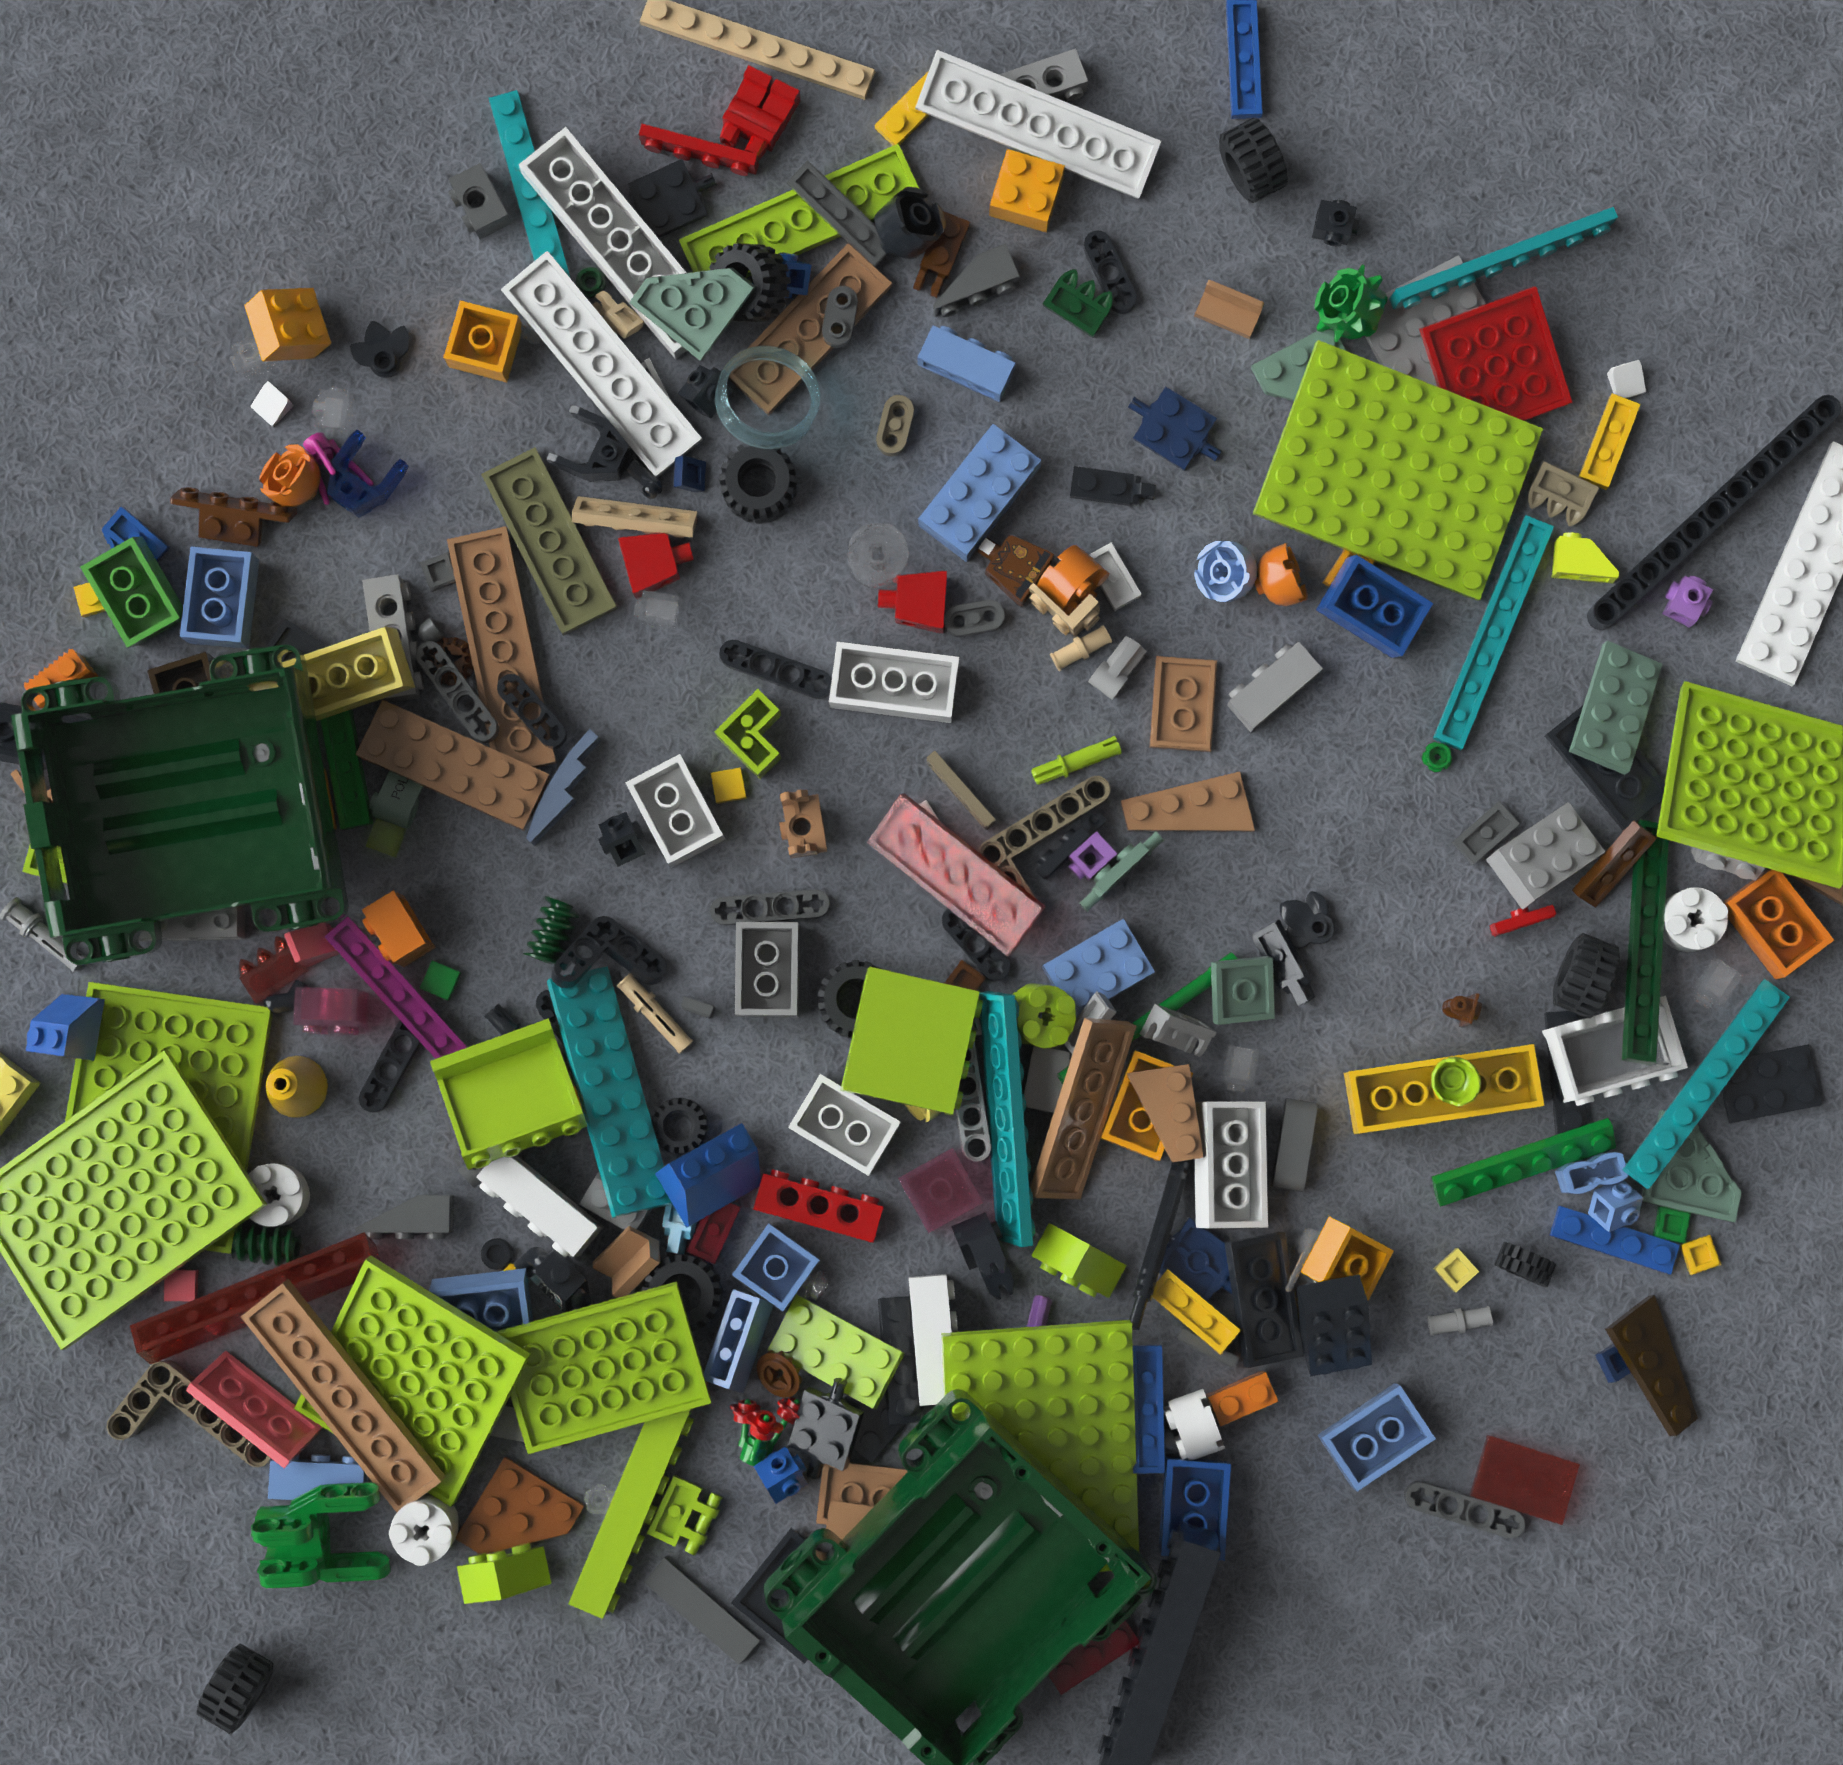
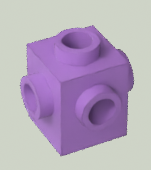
[1662,576,1713,628]

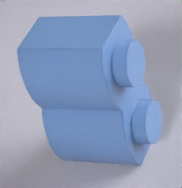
[1555,1152,1629,1194]

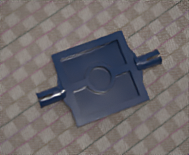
[1128,386,1222,471]
[1150,1218,1232,1302]

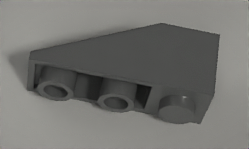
[933,243,1019,318]
[355,1195,454,1239]

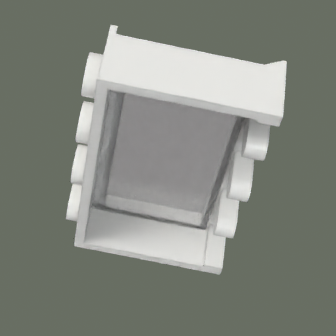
[1542,996,1688,1106]

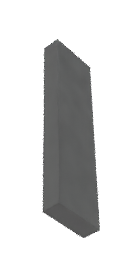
[787,160,887,267]
[644,1557,760,1665]

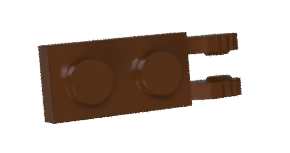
[913,211,970,298]

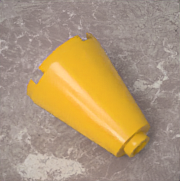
[266,1056,328,1118]

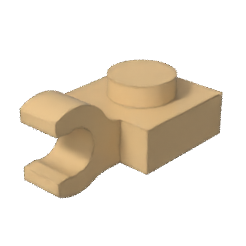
[592,291,645,339]

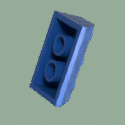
[655,1123,761,1228]

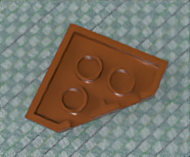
[456,1456,585,1554]

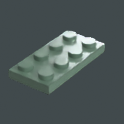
[1569,640,1662,775]

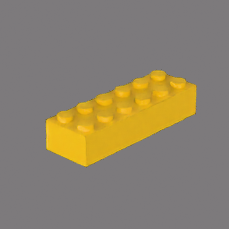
[1344,1044,1544,1134]

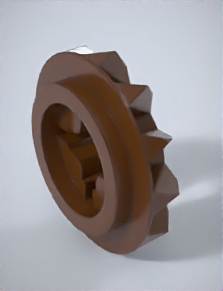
[427,637,474,686]
[757,1350,803,1398]

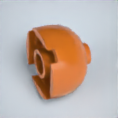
[259,444,321,507]
[1254,543,1308,606]

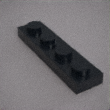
[1544,1011,1588,1135]
[878,1296,921,1425]

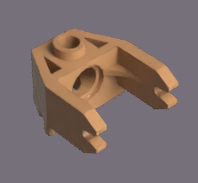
[779,789,827,859]

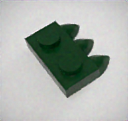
[1043,269,1113,338]

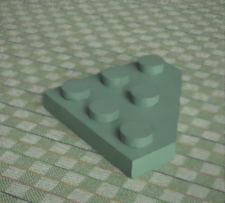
[629,267,756,361]
[1251,329,1346,401]
[1642,1110,1742,1223]

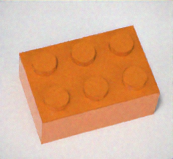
[1723,869,1834,980]

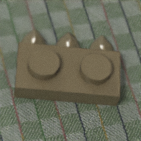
[1528,461,1599,526]

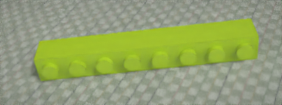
[568,1409,694,1619]

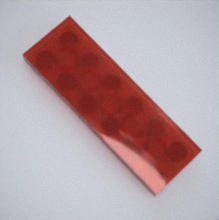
[867,793,1046,956]

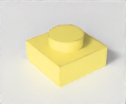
[1433,1248,1479,1292]

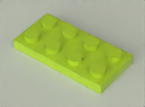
[768,1294,905,1409]

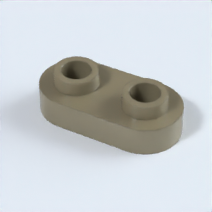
[876,395,914,456]

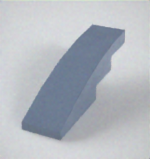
[526,729,601,846]

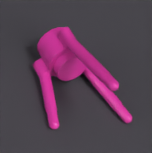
[303,432,374,505]

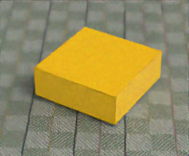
[711,767,747,804]
[1680,1235,1721,1275]

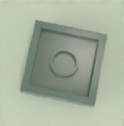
[1211,956,1275,1025]

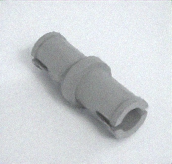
[1427,1306,1493,1336]

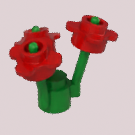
[730,1397,801,1466]

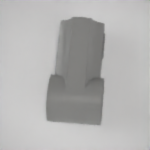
[1088,636,1147,700]

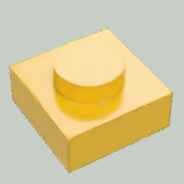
[74,583,105,617]

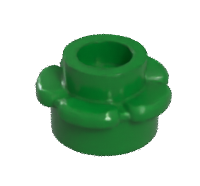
[1422,742,1452,772]

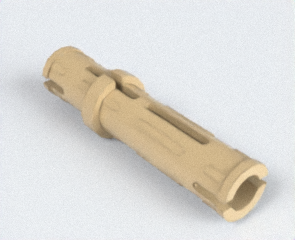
[617,973,693,1054]

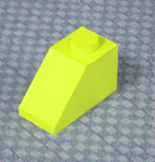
[1552,533,1619,583]

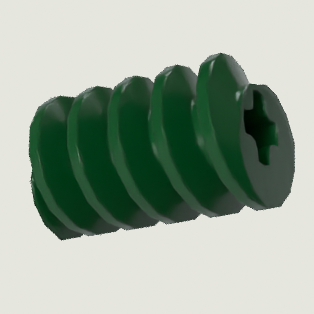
[523,896,580,965]
[231,1222,301,1268]

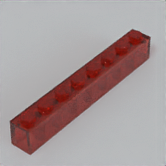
[130,1232,381,1365]

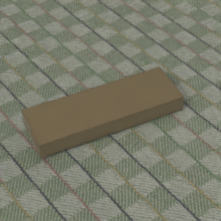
[927,751,996,830]

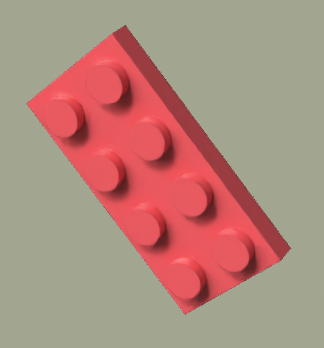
[186,1351,323,1469]

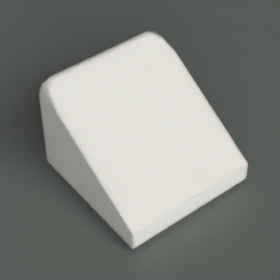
[1607,360,1646,399]
[251,381,294,427]

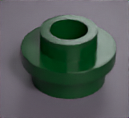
[575,267,606,298]

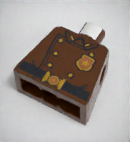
[977,535,1054,607]

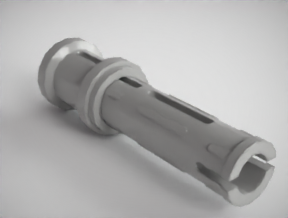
[0,897,86,972]

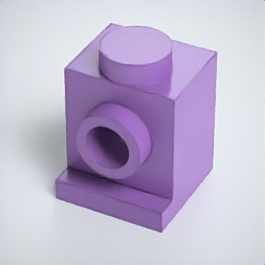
[1068,831,1117,881]

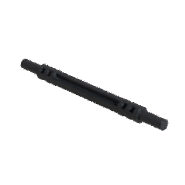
[1129,1160,1192,1330]

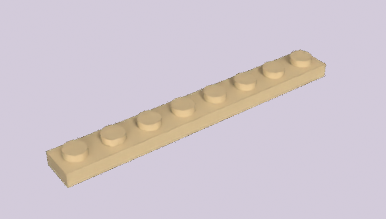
[640,0,875,100]

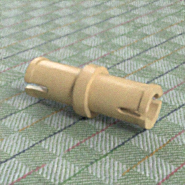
[1050,625,1112,671]

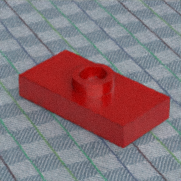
[1489,904,1557,937]

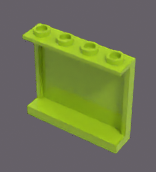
[840,967,983,1115]
[430,1018,587,1170]

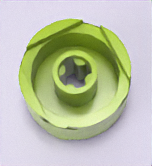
[1012,983,1076,1048]

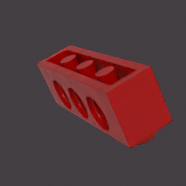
[753,1169,884,1243]

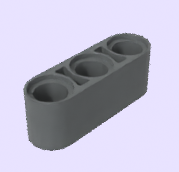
[1271,1098,1317,1192]

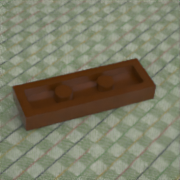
[1572,820,1657,908]

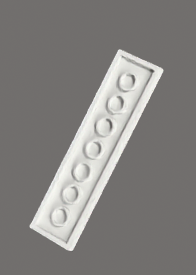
[915,50,1161,199]
[501,251,703,477]
[1736,441,1843,686]

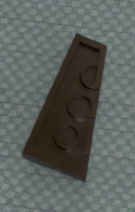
[1605,1295,1698,1437]

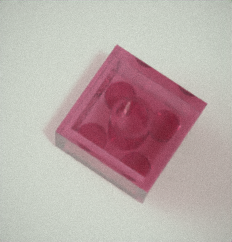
[293,987,369,1035]
[898,1148,983,1233]

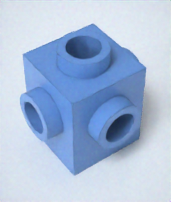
[1588,1180,1643,1232]

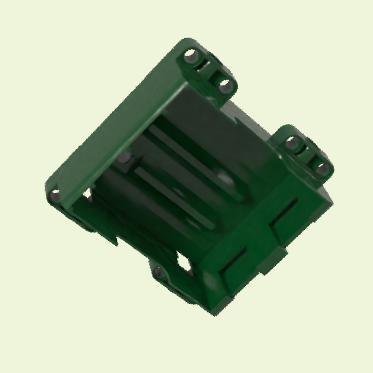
[11,645,349,965]

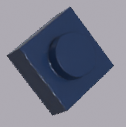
[674,456,706,492]
[1595,1344,1631,1383]

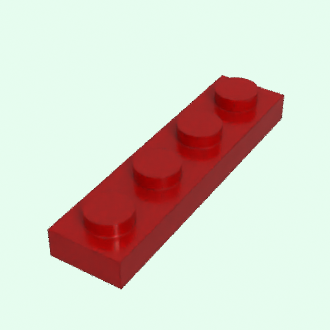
[638,124,759,176]

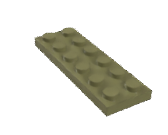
[481,447,618,636]

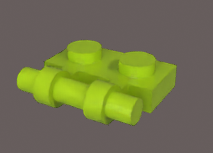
[647,1475,722,1555]

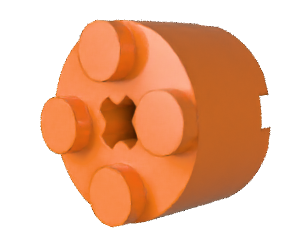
[1037,545,1109,616]

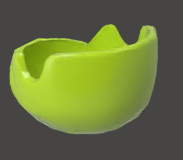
[1431,1057,1481,1106]

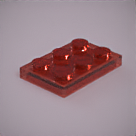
[1470,1435,1580,1525]

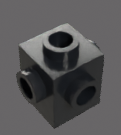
[1312,199,1360,247]
[678,365,734,418]
[598,812,646,867]

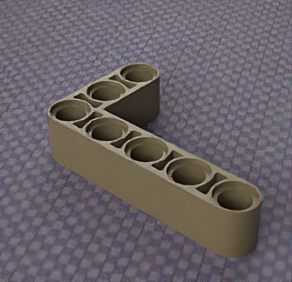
[978,776,1110,922]
[106,1360,273,1467]

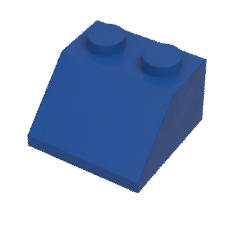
[26,994,105,1061]

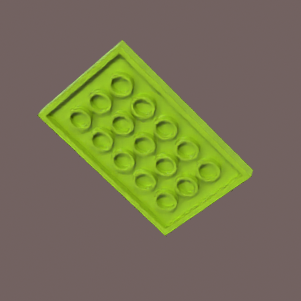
[496,1282,711,1454]

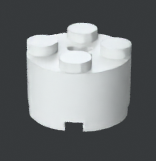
[1663,888,1728,952]
[248,1164,310,1226]
[1164,1389,1225,1461]
[389,1494,459,1566]

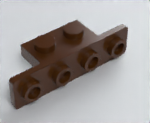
[170,487,297,547]

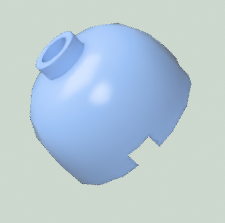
[1195,541,1257,602]

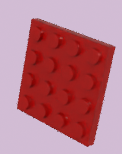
[1419,286,1573,421]

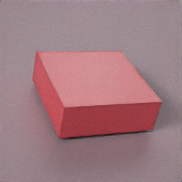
[164,1270,198,1302]

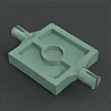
[1079,831,1164,912]

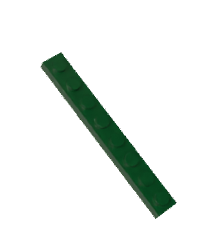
[1622,820,1669,1066]

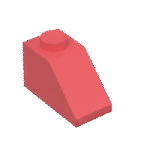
[284,923,339,967]

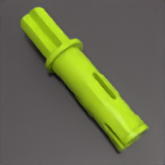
[1031,736,1122,785]

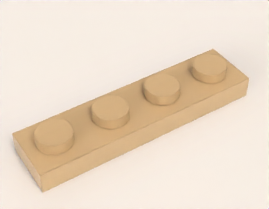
[572,496,697,538]

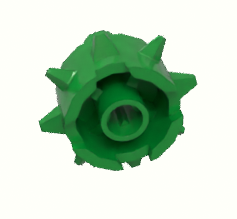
[1314,264,1388,343]

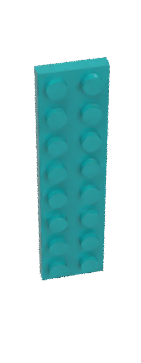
[547,966,672,1218]
[979,991,1035,1247]

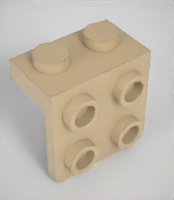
[1029,583,1100,637]

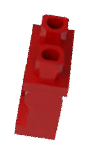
[720,65,801,160]

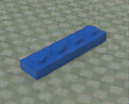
[1226,0,1262,119]
[1549,1206,1680,1275]
[1133,1345,1165,1473]

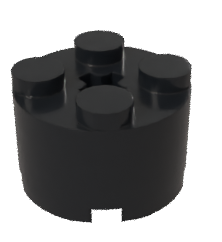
[874,187,946,259]

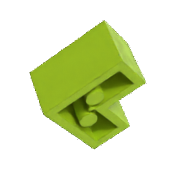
[714,689,782,779]
[1031,1223,1127,1298]
[457,1543,551,1604]

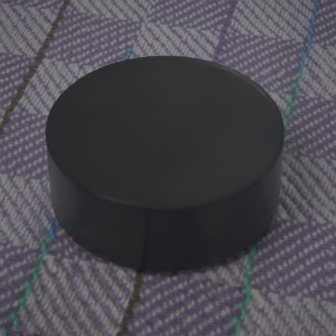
[481,1238,513,1270]

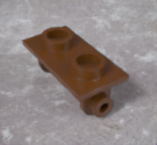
[1442,993,1482,1028]

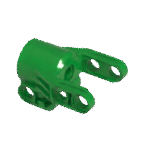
[251,1482,391,1588]

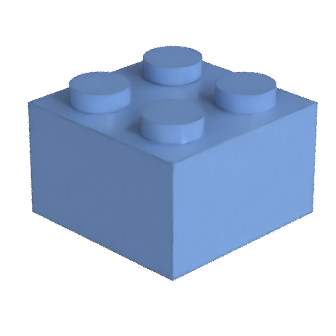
[732,1223,821,1311]

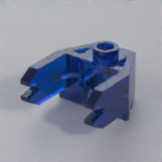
[327,429,409,518]

